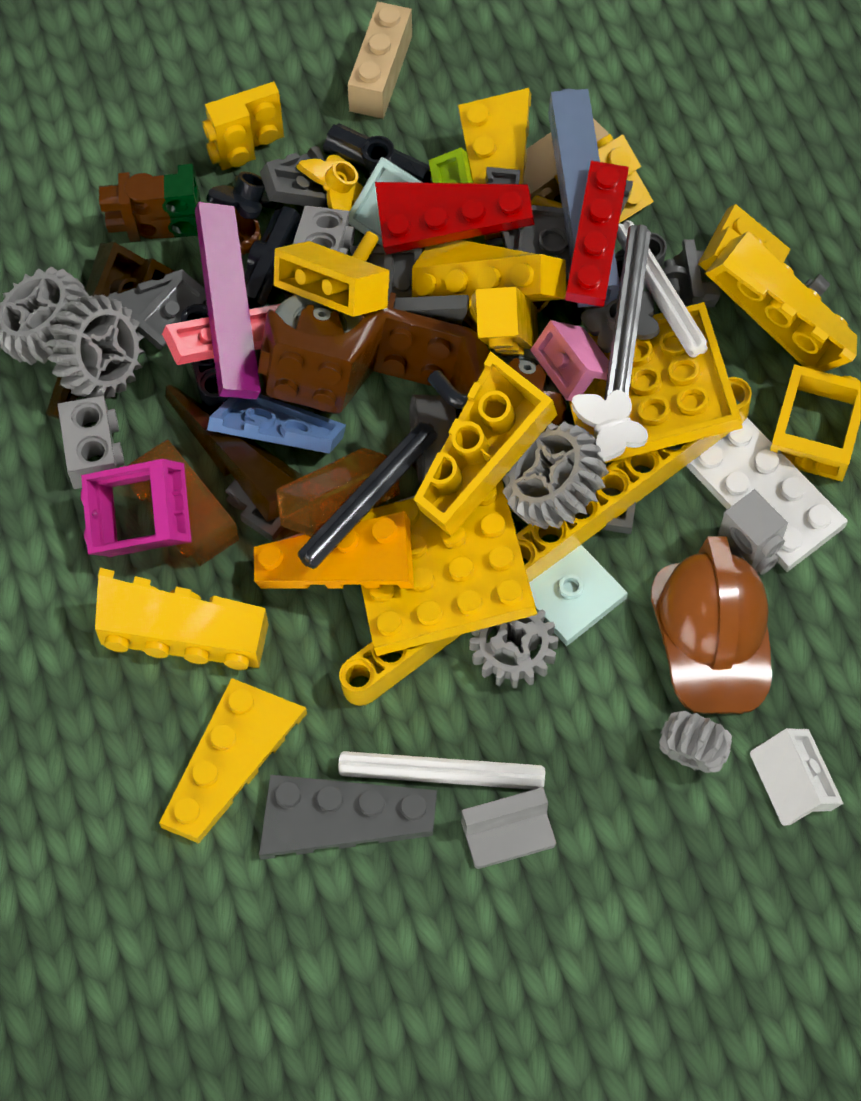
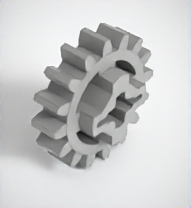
[469,609,558,688]

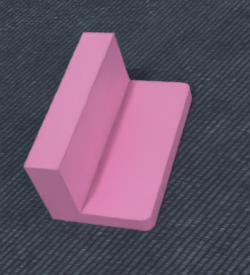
[530,320,609,401]

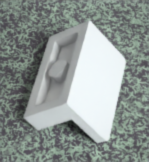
[750,728,844,826]

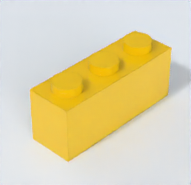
[274,241,390,317]

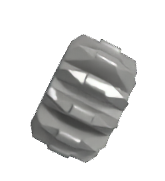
[659,711,732,773]

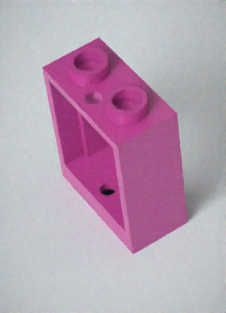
[81,459,192,557]

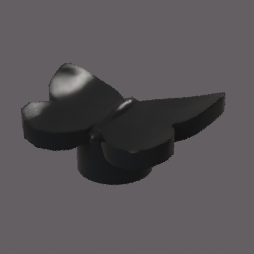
[206,172,277,219]

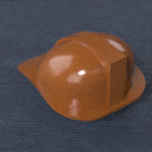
[651,536,772,714]

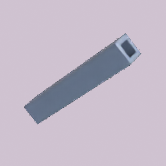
[548,89,620,308]

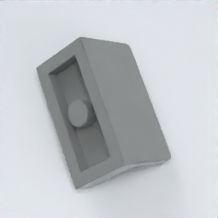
[461,787,556,869]

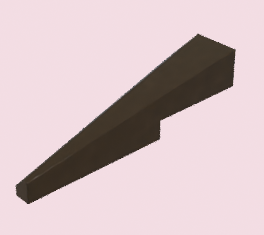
[46,242,176,419]
[165,385,332,522]

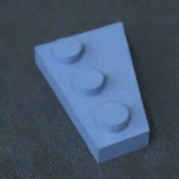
[207,394,346,454]

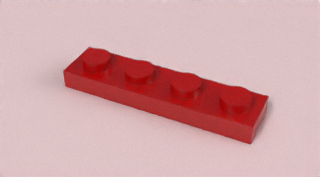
[565,160,629,307]

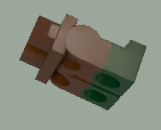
[99,164,201,242]

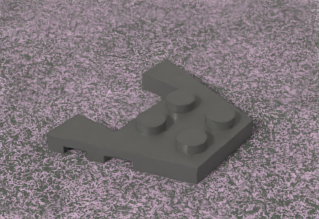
[486,167,633,281]

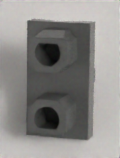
[662,239,720,308]

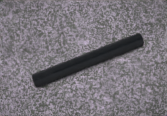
[298,422,438,569]

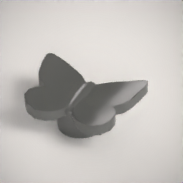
[581,291,660,353]

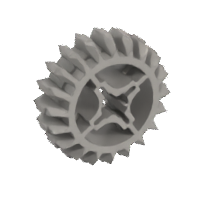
[0,267,89,365]
[45,295,145,399]
[502,421,609,530]

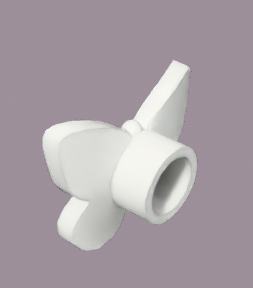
[571,390,648,462]

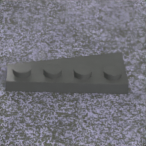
[259,775,437,860]

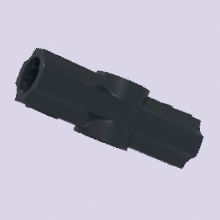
[323,123,432,183]
[244,206,302,309]

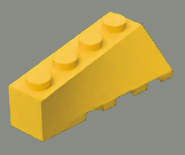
[705,231,857,372]
[412,240,566,302]
[463,287,538,356]
[413,351,557,537]
[95,568,269,670]

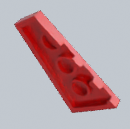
[375,182,535,255]

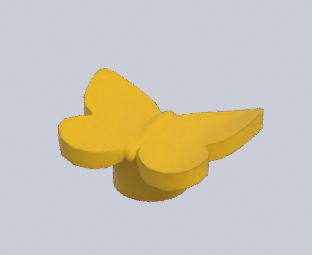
[296,155,363,211]

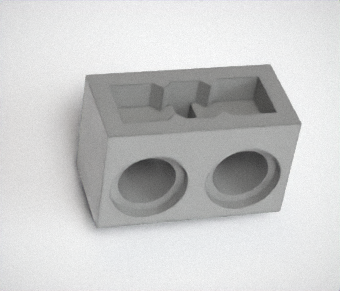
[293,205,355,255]
[58,395,125,489]
[718,489,788,575]

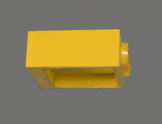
[770,364,861,482]

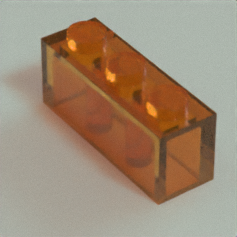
[129,439,239,566]
[276,448,400,537]

